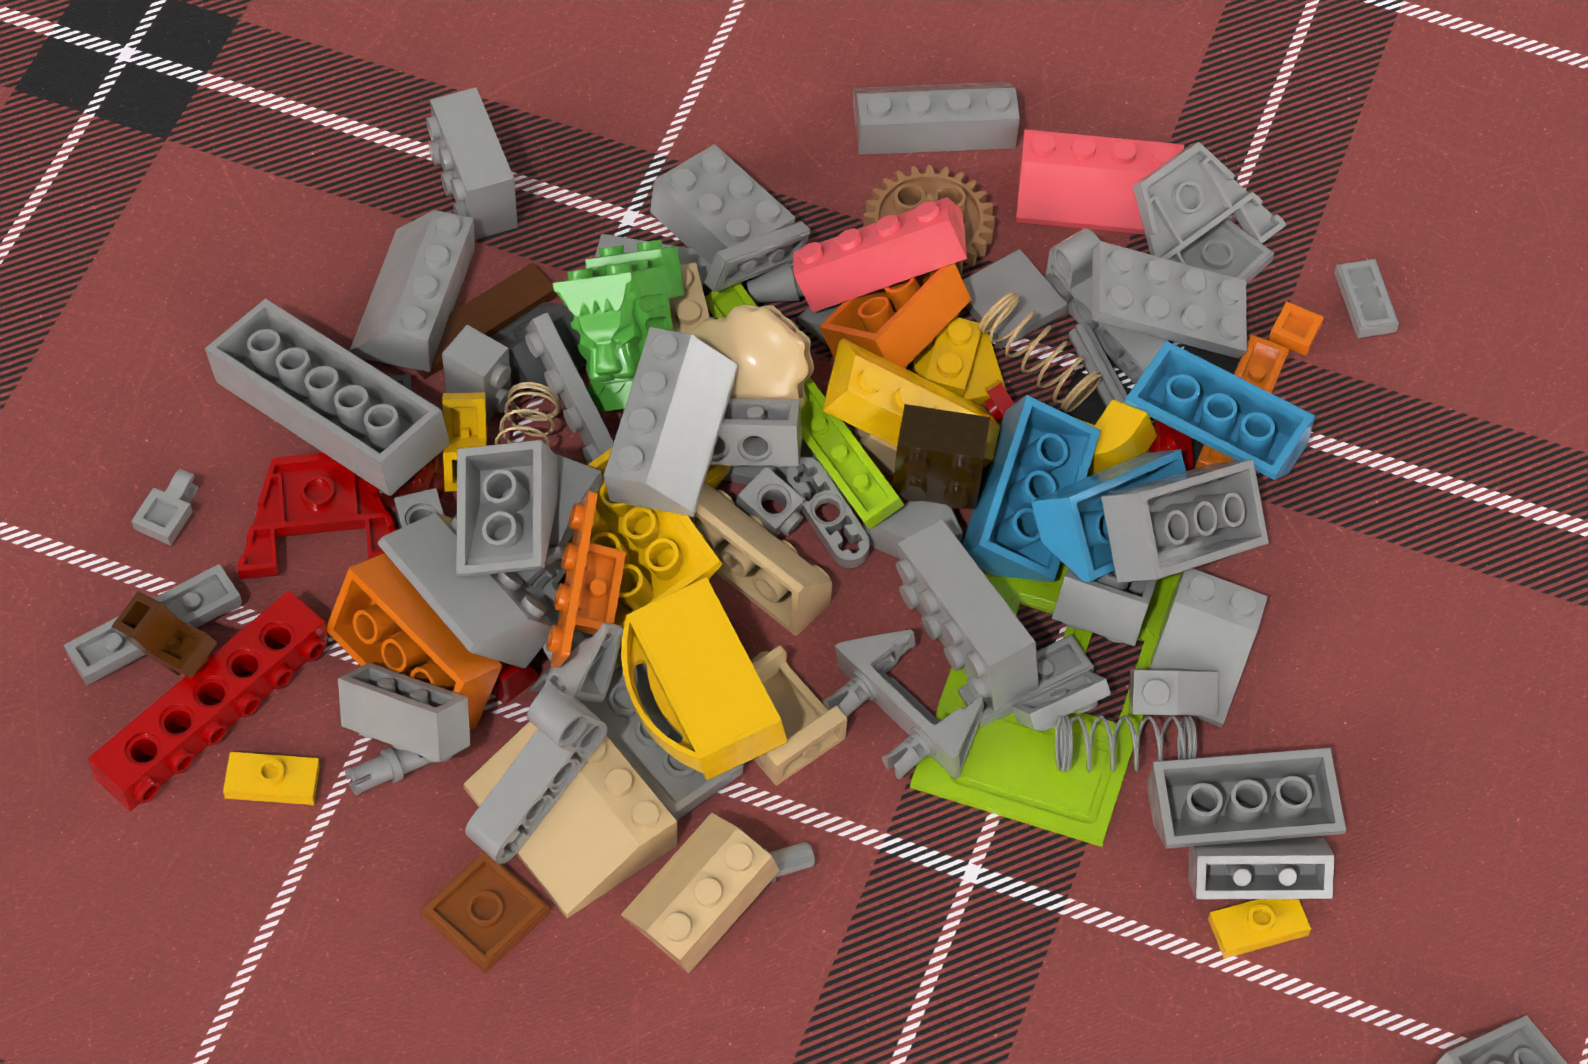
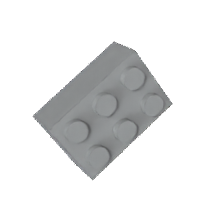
[426,87,518,240]
[650,144,796,265]

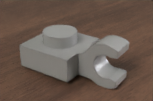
[131,469,199,546]

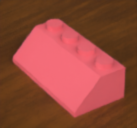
[1015,129,1184,235]
[793,197,967,313]

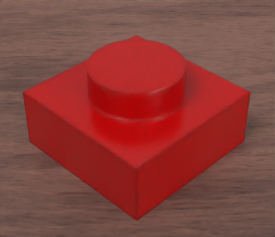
[984,380,1014,422]
[1149,420,1193,471]

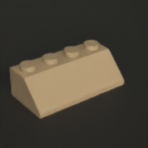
[688,482,832,636]

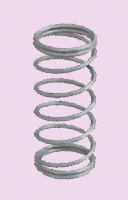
[1055,715,1197,773]

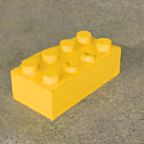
[621,577,787,781]

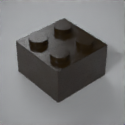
[892,404,990,509]

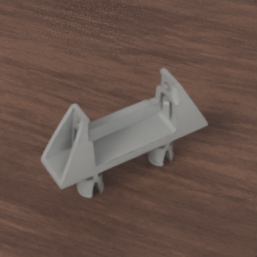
[513,546,623,703]
[823,629,984,780]

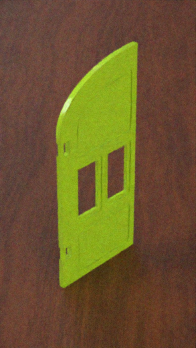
[910,474,1183,847]

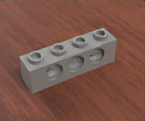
[710,398,802,467]

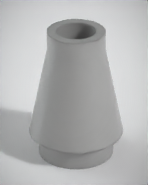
[746,262,804,304]

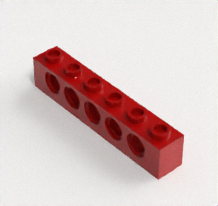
[88,590,329,812]

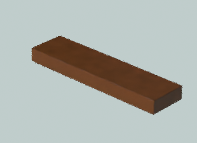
[415,263,557,380]

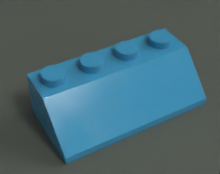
[1125,341,1315,480]
[962,395,1101,582]
[1031,449,1186,582]

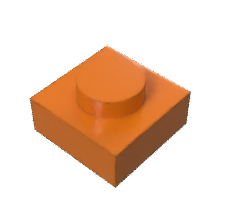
[1268,301,1324,356]

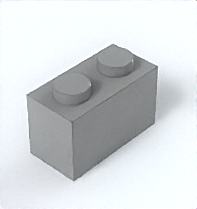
[442,325,513,424]

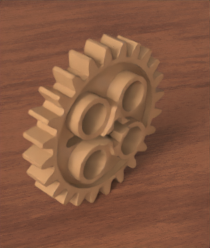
[863,165,995,274]

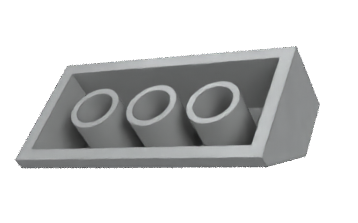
[852,82,1020,155]
[349,210,475,372]
[604,327,738,517]
[377,512,554,668]
[1147,748,1346,849]

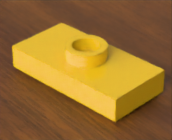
[223,752,320,805]
[1208,899,1311,959]

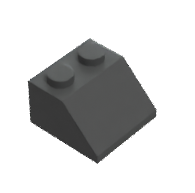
[490,302,586,393]

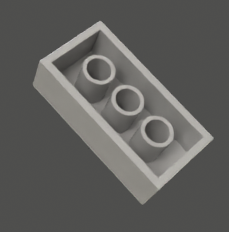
[1101,459,1269,583]
[896,519,1039,711]

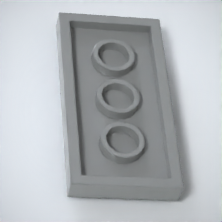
[1092,241,1247,359]
[564,652,744,821]

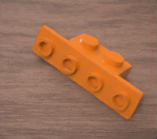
[546,491,626,668]

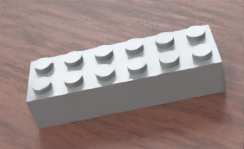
[205,298,450,496]

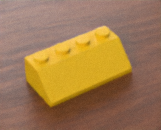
[822,338,1000,468]

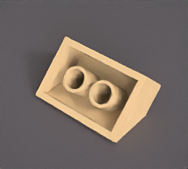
[621,813,780,974]

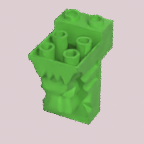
[553,240,685,412]

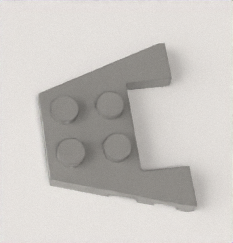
[1133,142,1286,264]

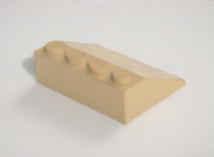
[463,721,677,919]

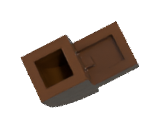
[111,591,217,679]

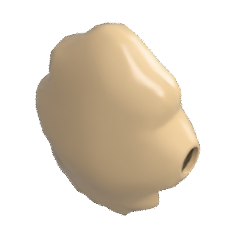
[691,304,814,410]

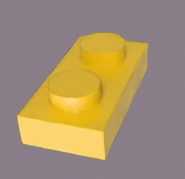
[925,317,981,397]

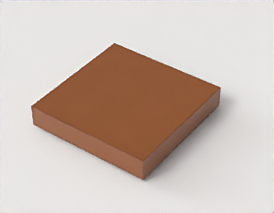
[420,851,550,974]

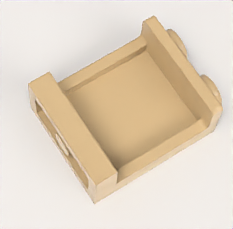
[751,646,847,786]

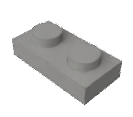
[1012,671,1111,731]

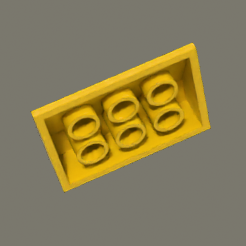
[564,447,722,648]

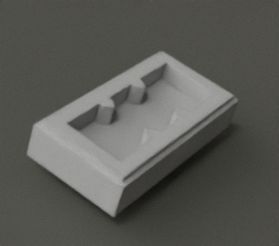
[1334,259,1399,338]

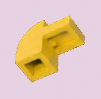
[442,392,488,492]
[1074,399,1157,475]

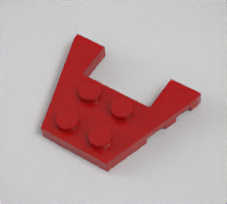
[237,453,396,580]

